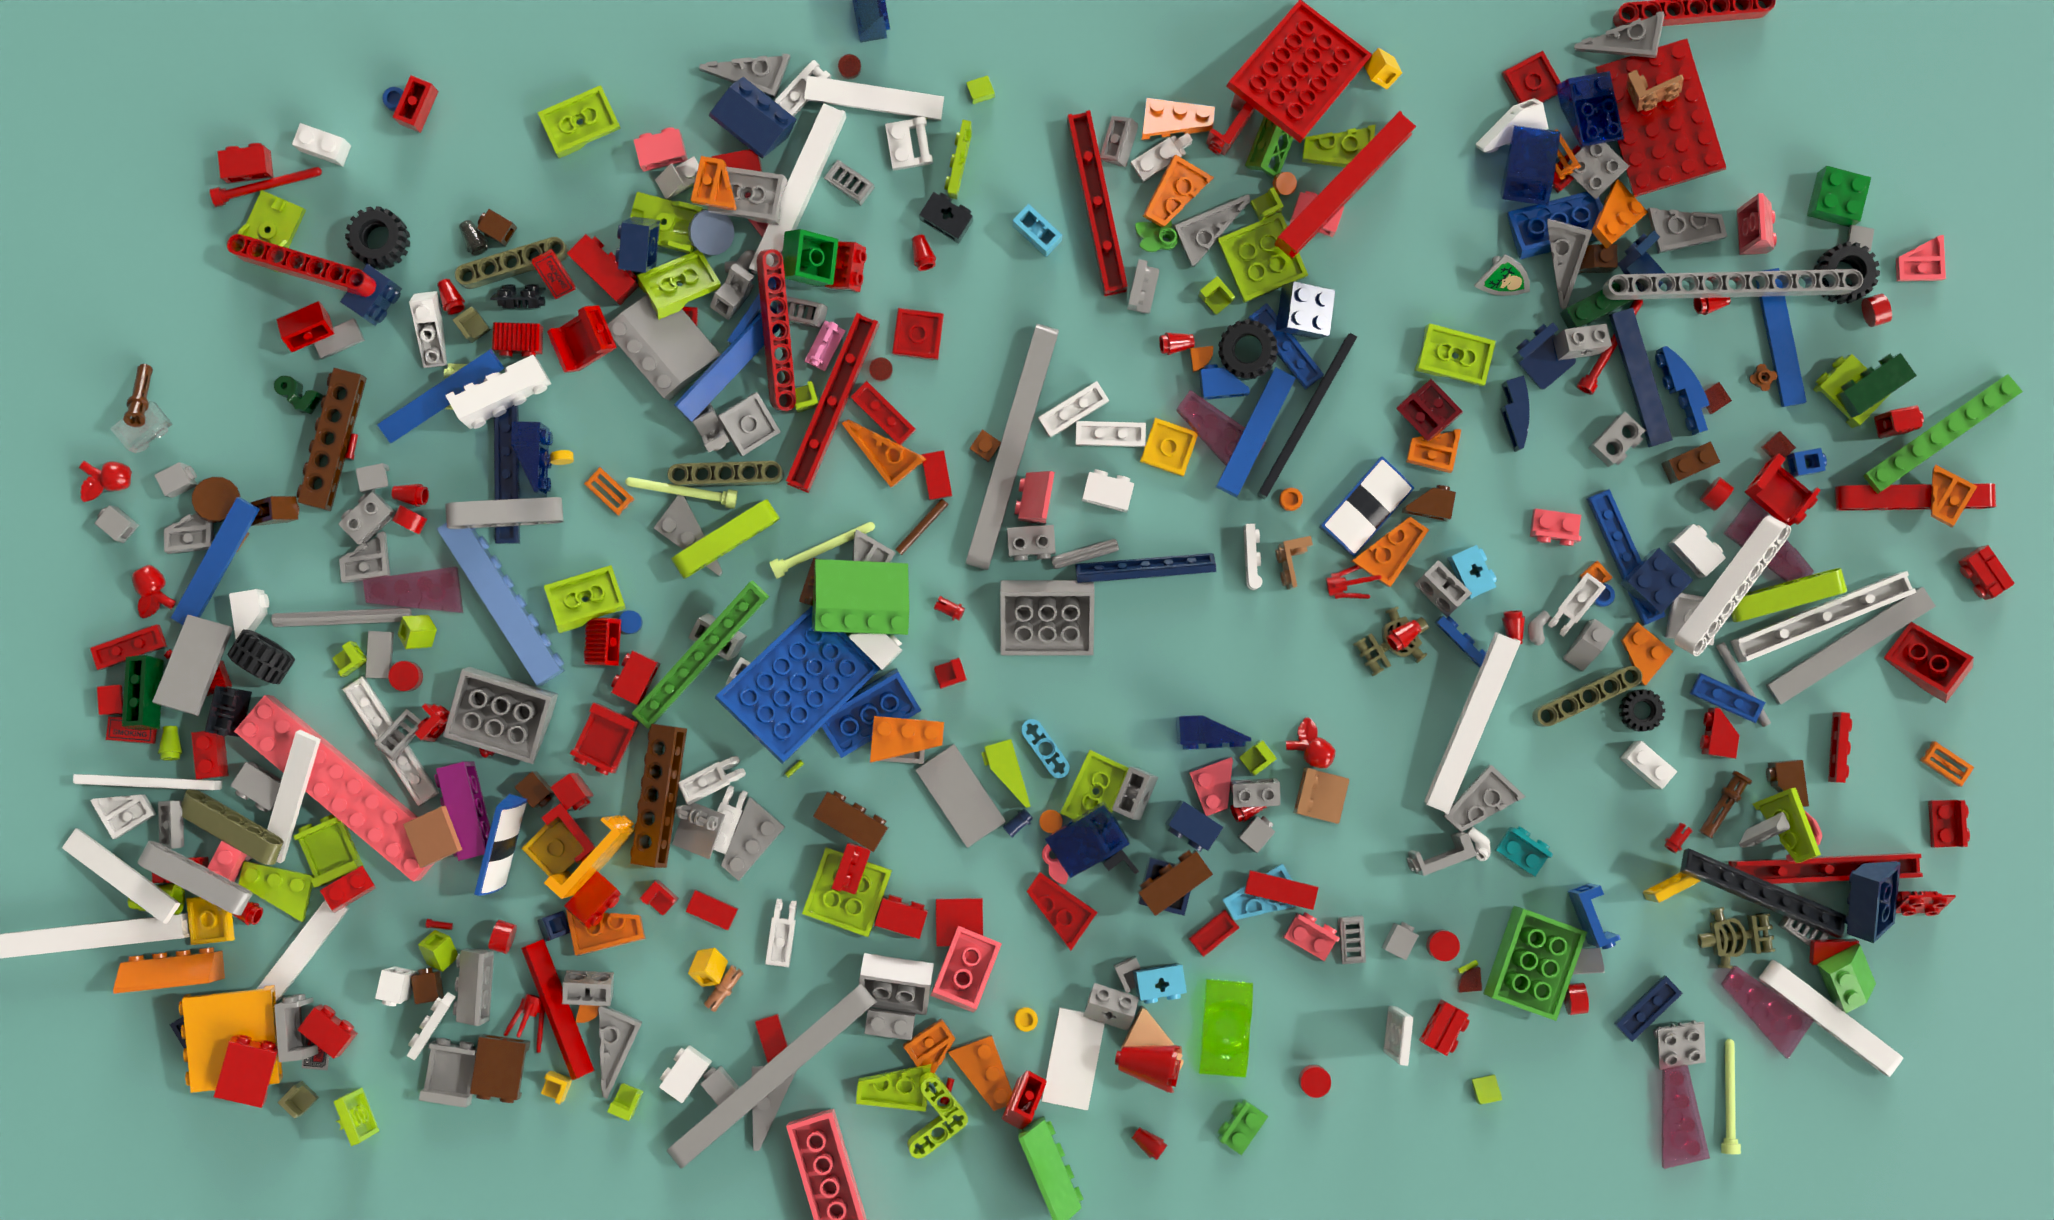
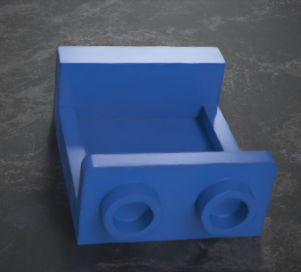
[1568,883,1621,950]

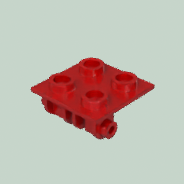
[1896,891,1956,916]

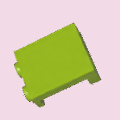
[1813,354,1889,428]
[293,814,364,888]

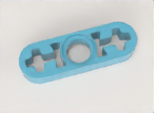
[1021,719,1070,778]

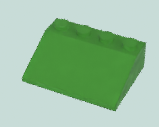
[812,559,909,635]
[1483,906,1587,1021]
[1018,1116,1084,1220]

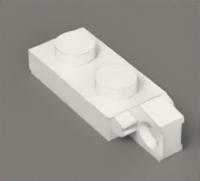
[1131,133,1193,182]

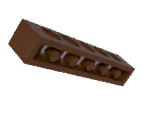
[297,368,367,511]
[630,724,687,868]

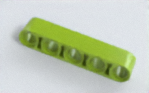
[671,499,780,579]
[1731,568,1847,622]

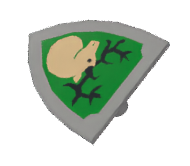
[1474,254,1530,296]

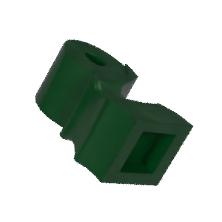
[274,376,324,415]

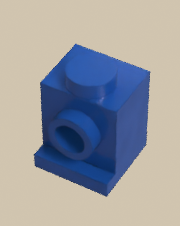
[1787,448,1827,477]

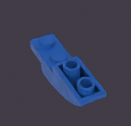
[1655,346,1710,435]

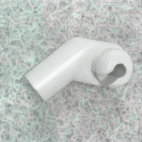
[1467,826,1491,861]

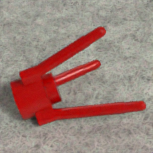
[1326,565,1382,599]
[503,994,545,1053]

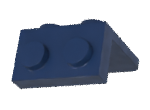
[1617,230,1666,292]
[1512,323,1576,390]

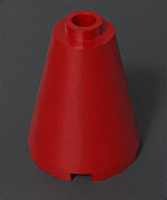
[1115,1045,1182,1093]

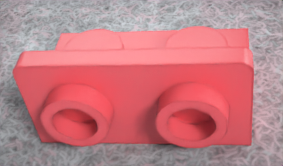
[1530,509,1581,546]
[1283,912,1340,961]

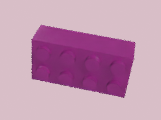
[435,761,491,861]

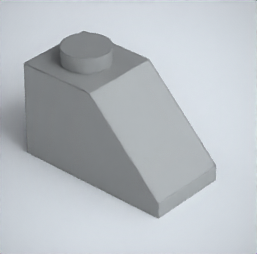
[1563,619,1614,671]

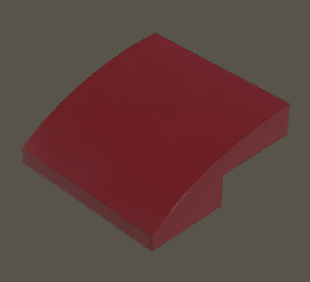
[1396,379,1463,442]

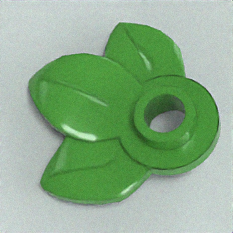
[1135,221,1178,252]

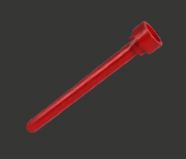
[210,167,322,207]
[1577,299,1643,395]

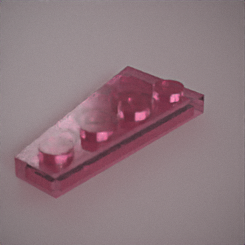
[1176,390,1266,466]
[1723,498,1814,582]
[363,567,463,613]
[1721,965,1814,1059]
[1662,1064,1710,1169]

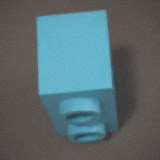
[1013,204,1062,257]
[1447,545,1497,600]
[1133,963,1187,1004]

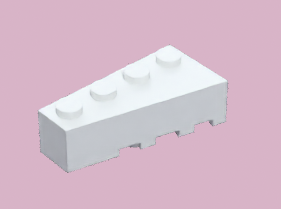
[445,355,551,429]

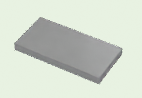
[152,615,233,716]
[916,744,1006,848]

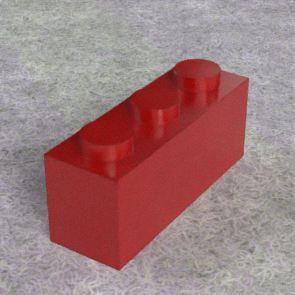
[567,234,639,305]

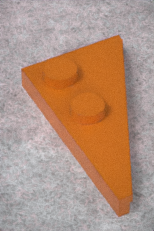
[842,419,926,488]

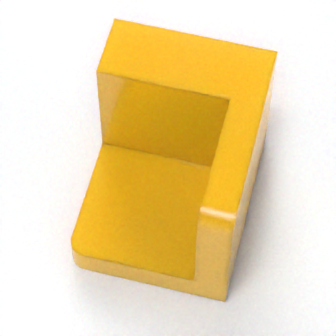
[1364,48,1402,89]
[688,947,728,987]
[541,1070,572,1105]

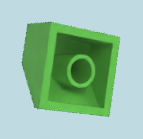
[1817,943,1876,1013]

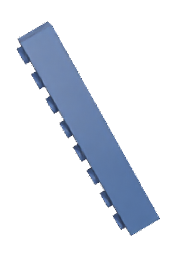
[437,522,565,686]

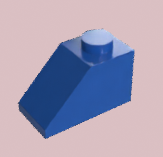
[1199,364,1250,400]

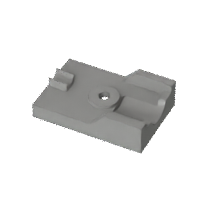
[708,167,788,225]

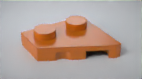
[691,156,736,211]
[1406,429,1461,473]
[1931,465,1977,527]
[1621,622,1673,686]
[903,1018,955,1082]

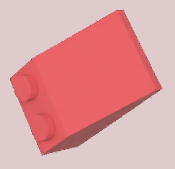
[1737,193,1777,255]
[1014,471,1055,525]
[930,926,1002,1013]

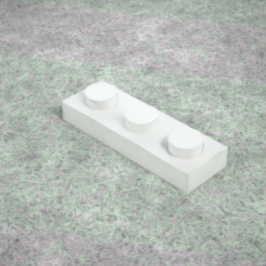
[1038,381,1109,438]
[1076,421,1146,447]
[407,992,455,1060]

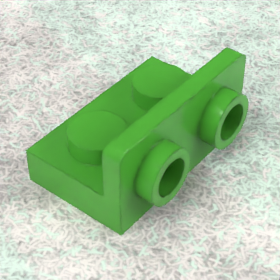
[1217,1099,1268,1156]

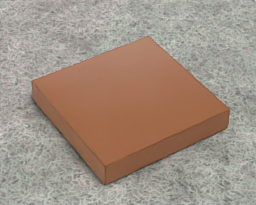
[403,806,462,868]

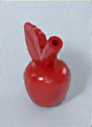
[79,461,132,502]
[132,565,176,618]
[1286,717,1336,769]

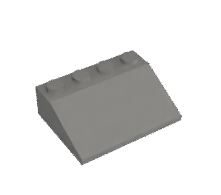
[608,295,721,400]
[1000,580,1094,655]
[443,667,558,764]

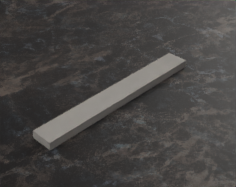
[1766,587,1936,705]

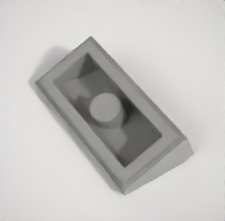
[1100,116,1138,167]
[1739,812,1791,848]
[1573,948,1605,974]

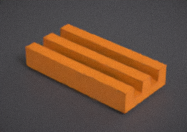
[1538,129,1581,180]
[584,467,635,516]
[1920,741,1974,787]

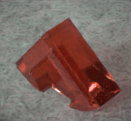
[1457,967,1482,993]

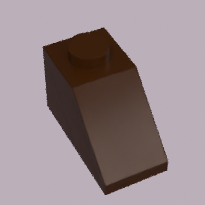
[1578,244,1618,273]
[1402,485,1456,521]
[250,496,300,526]
[1766,760,1809,807]

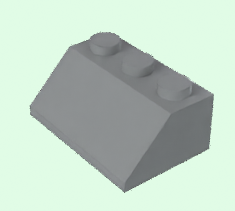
[453,948,494,1026]
[859,953,934,1015]

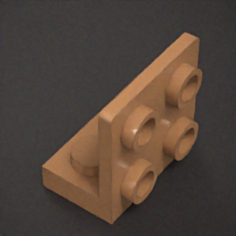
[1626,70,1684,112]
[1275,536,1313,590]
[1293,767,1349,824]

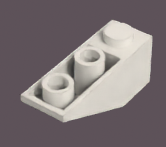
[1476,98,1549,153]
[409,291,447,368]

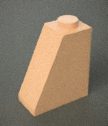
[1120,1006,1184,1071]

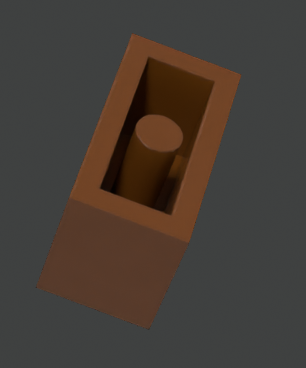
[1661,441,1720,484]

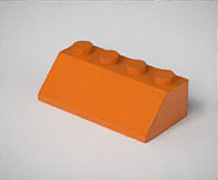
[113,947,225,994]

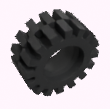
[1619,689,1665,731]

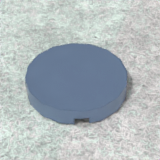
[688,209,734,255]

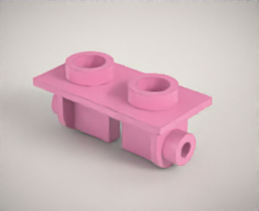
[804,320,846,371]

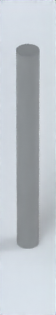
[1716,642,1771,727]

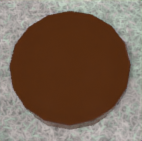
[192,477,241,523]

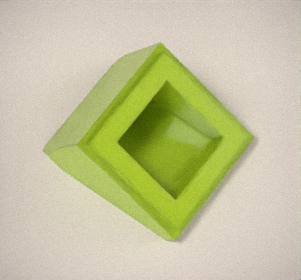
[966,75,995,104]
[1472,1074,1502,1105]

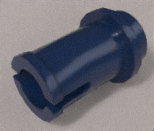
[1003,809,1033,838]

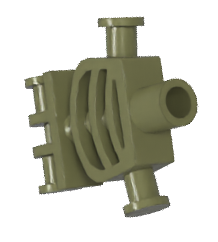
[1353,606,1429,677]
[1697,907,1776,969]

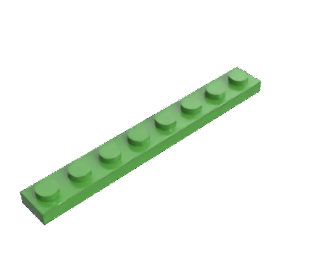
[1863,374,2023,494]
[631,580,769,729]

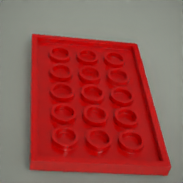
[1226,0,1373,143]
[1596,38,1726,197]

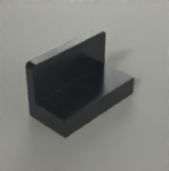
[1101,847,1139,874]

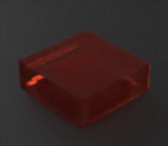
[1704,382,1732,414]
[1761,431,1796,458]

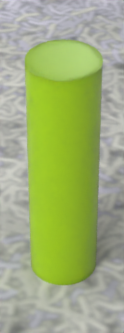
[785,760,804,778]
[1457,960,1479,974]

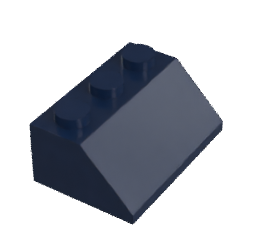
[709,77,797,159]
[1845,861,1901,943]

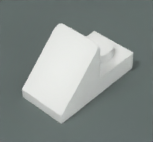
[655,157,699,200]

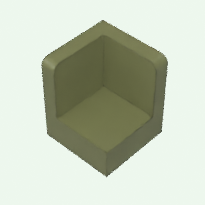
[453,307,491,343]
[277,1081,319,1119]

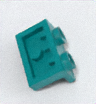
[1495,826,1553,877]

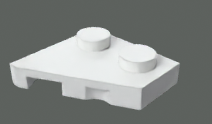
[90,794,157,839]

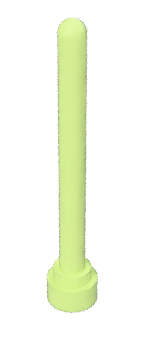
[625,477,738,509]
[769,522,875,579]
[1721,1039,1741,1154]

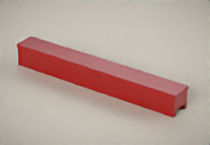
[1067,110,1128,297]
[1274,111,1416,259]
[786,313,880,493]
[1728,853,1923,884]

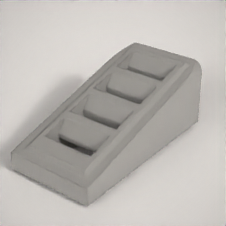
[824,160,875,206]
[776,296,828,329]
[374,709,421,762]
[1338,915,1366,964]
[1778,916,1829,947]

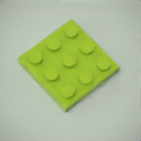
[1217,212,1308,303]
[802,847,892,937]

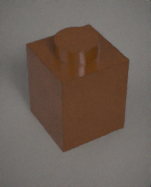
[477,209,517,247]
[515,771,554,808]
[411,967,444,1004]

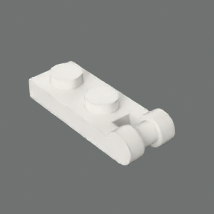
[775,60,832,116]
[1243,524,1263,590]

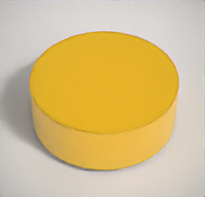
[550,450,574,465]
[1014,1007,1038,1032]

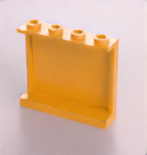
[544,815,634,899]
[179,985,283,1093]

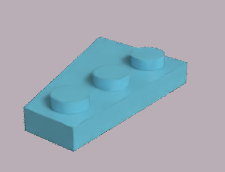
[1222,864,1296,920]

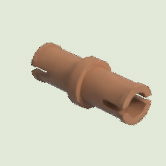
[704,965,744,1012]

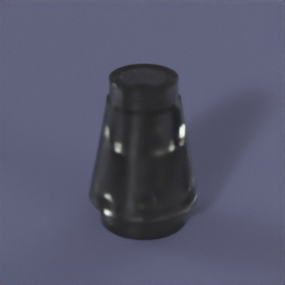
[459,220,488,256]

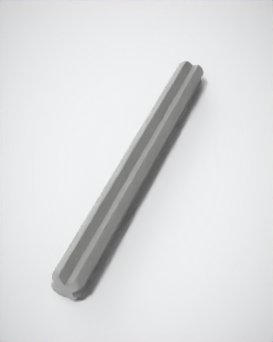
[271,608,412,627]

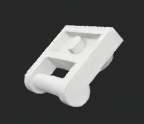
[885,117,933,171]

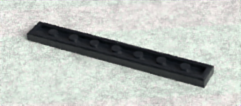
[1257,333,1357,500]
[1680,848,1846,938]

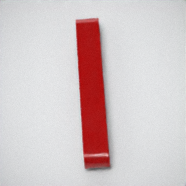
[1613,0,1776,27]
[227,234,376,297]
[756,249,796,411]
[1835,483,1996,511]

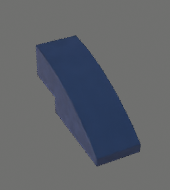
[1500,375,1530,452]

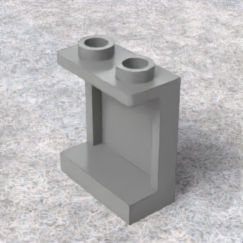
[1406,832,1477,876]
[274,994,318,1062]
[419,1038,477,1108]

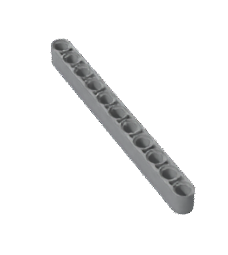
[1603,269,1863,300]
[966,324,1059,570]
[666,984,876,1169]

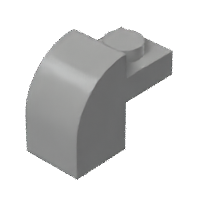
[710,263,754,320]
[693,403,731,452]

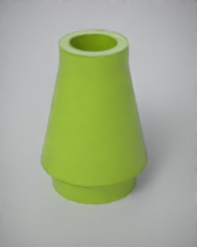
[158,726,182,761]

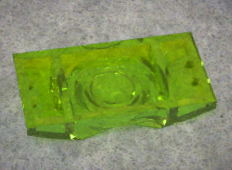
[1199,979,1253,1078]

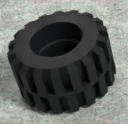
[345,206,410,269]
[1814,242,1880,304]
[1218,319,1278,379]
[227,629,295,684]

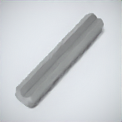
[1051,539,1119,569]

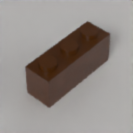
[813,790,889,852]
[1137,850,1213,916]

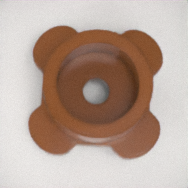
[1749,364,1777,391]

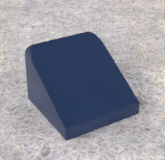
[537,910,571,942]

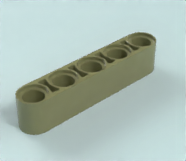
[455,237,569,289]
[667,461,784,487]
[1532,666,1642,727]
[180,789,284,865]

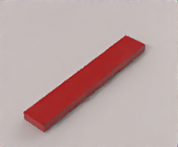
[521,939,595,1080]

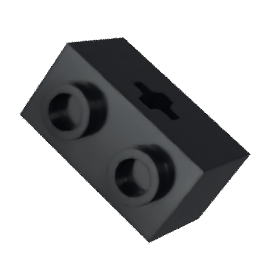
[919,192,973,244]

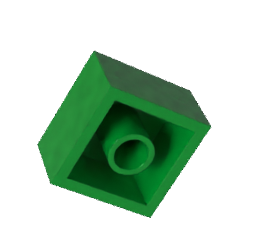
[1807,166,1871,227]
[782,229,839,287]

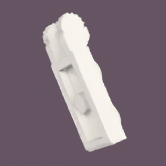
[1548,572,1606,637]
[679,756,746,805]
[713,785,748,854]
[766,899,797,967]

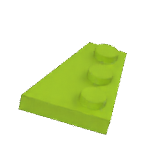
[944,119,972,199]
[1302,124,1376,167]
[1752,788,1821,863]
[239,861,314,922]
[856,1064,931,1112]

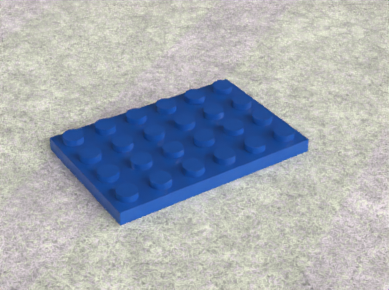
[715,606,880,764]

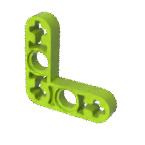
[907,1072,968,1159]

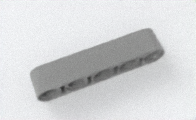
[445,497,564,529]
[137,841,253,915]

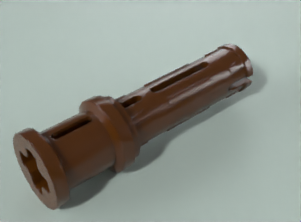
[123,364,153,427]
[1699,771,1752,839]

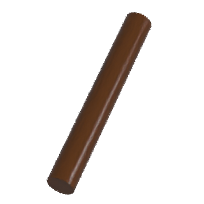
[895,499,949,555]

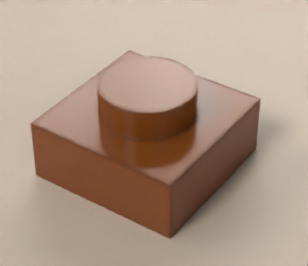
[969,429,1001,462]

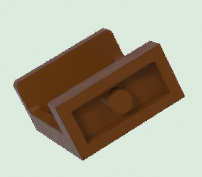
[470,1034,530,1103]

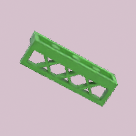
[1245,116,1294,178]

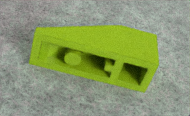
[981,739,1031,808]

